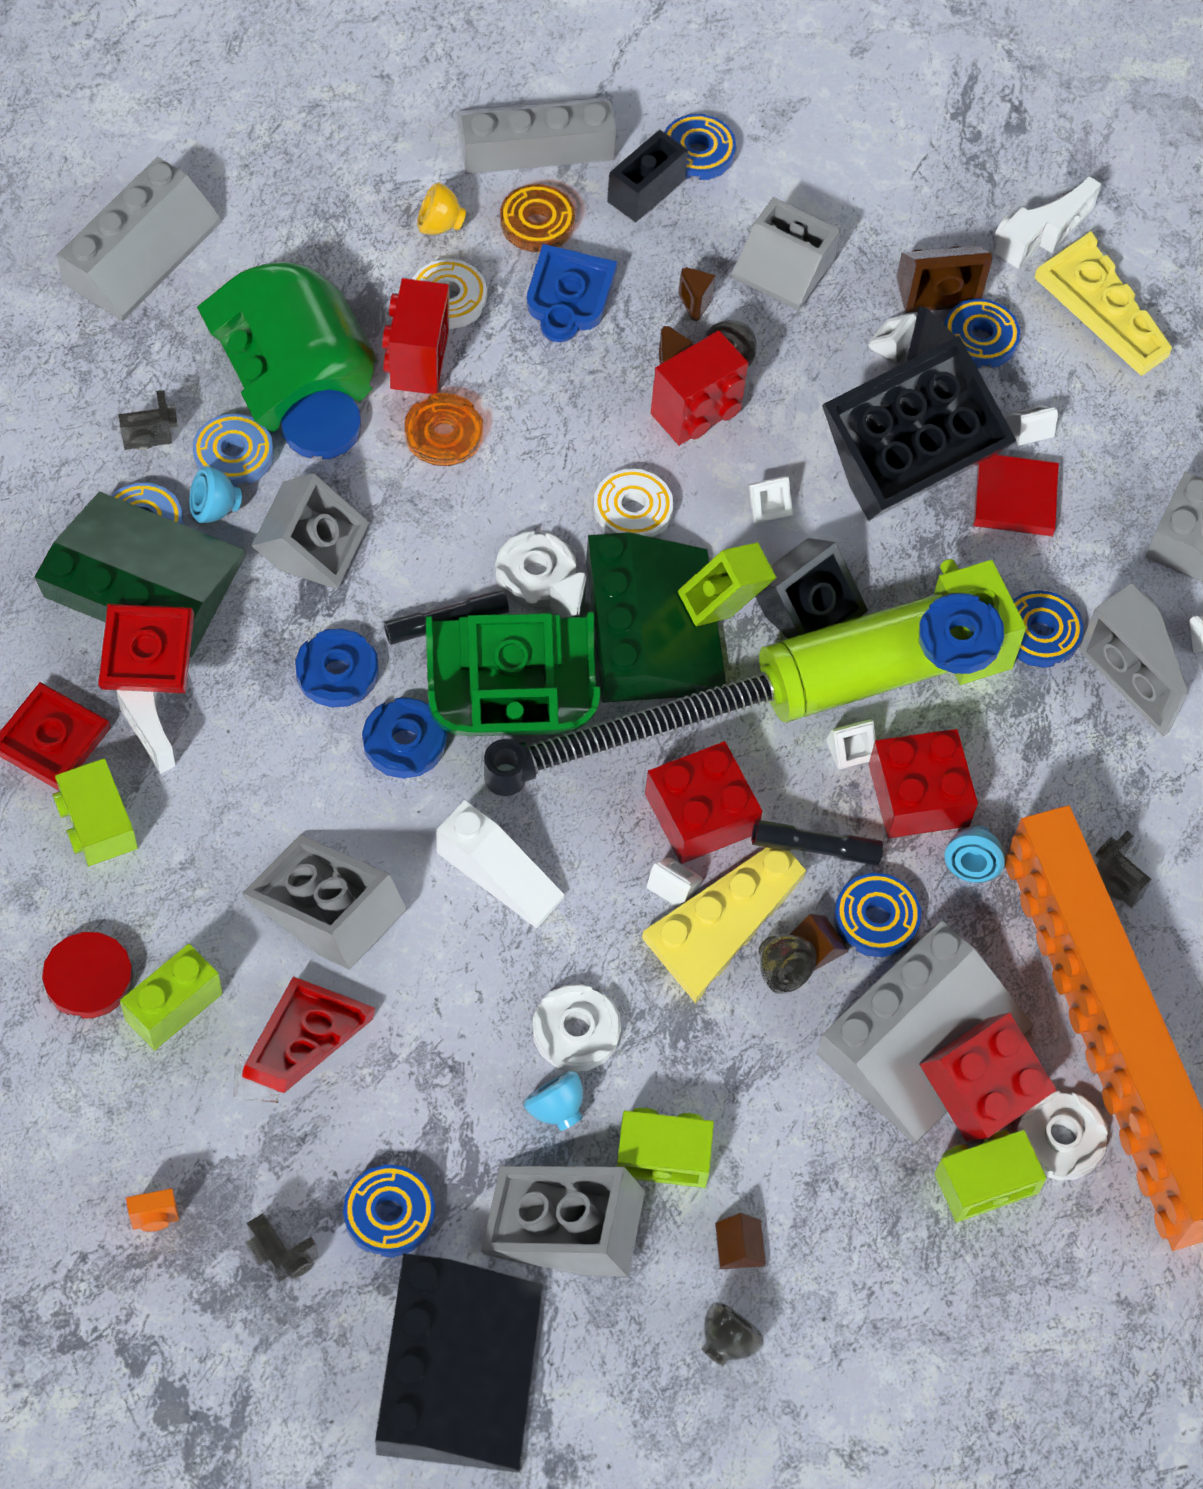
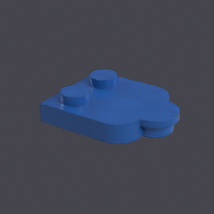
[527,244,617,342]

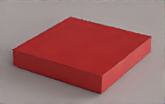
[973,455,1059,537]
[98,604,194,693]
[0,682,111,791]

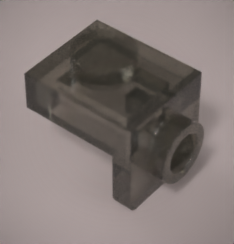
[118,390,178,450]
[1095,831,1152,908]
[245,1213,318,1282]

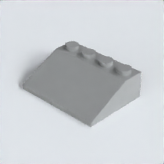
[817,920,1034,1144]

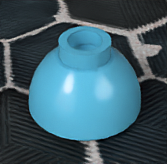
[190,466,242,523]
[944,825,1005,883]
[523,1071,583,1131]

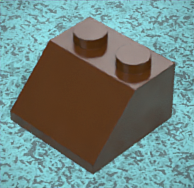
[896,246,993,313]

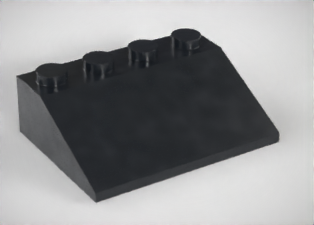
[822,336,1017,521]
[375,1253,543,1473]

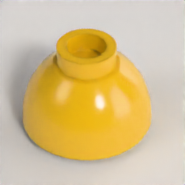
[417,182,466,235]

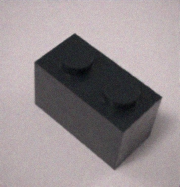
[607,129,688,223]

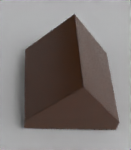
[678,267,716,322]
[659,326,693,365]
[788,914,849,972]
[715,1213,766,1269]

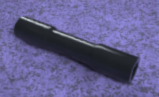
[383,589,509,645]
[751,819,883,866]

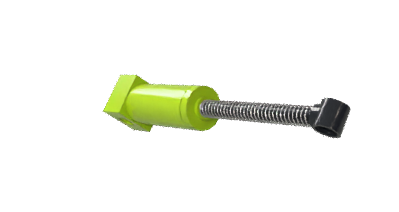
[484,559,1026,796]

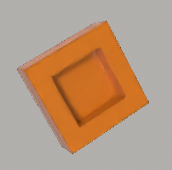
[126,1188,179,1232]

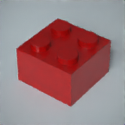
[382,278,449,395]
[650,330,748,446]
[868,729,978,839]
[645,741,763,864]
[919,1013,1057,1141]

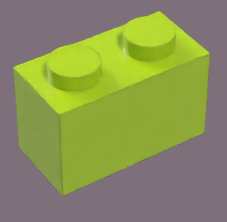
[677,542,777,627]
[52,758,138,867]
[120,943,222,1051]
[616,1107,714,1188]
[934,1130,1047,1223]

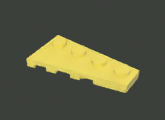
[1034,231,1172,376]
[642,847,806,1003]

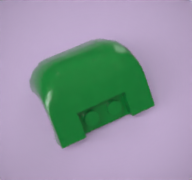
[197,262,378,433]
[426,612,600,737]

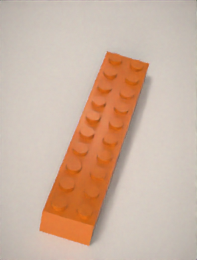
[1005,805,1203,1251]

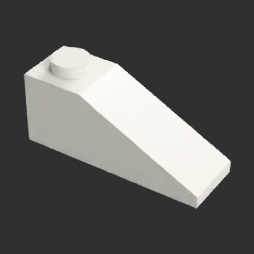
[436,800,564,928]

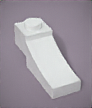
[994,177,1101,269]
[116,690,175,774]

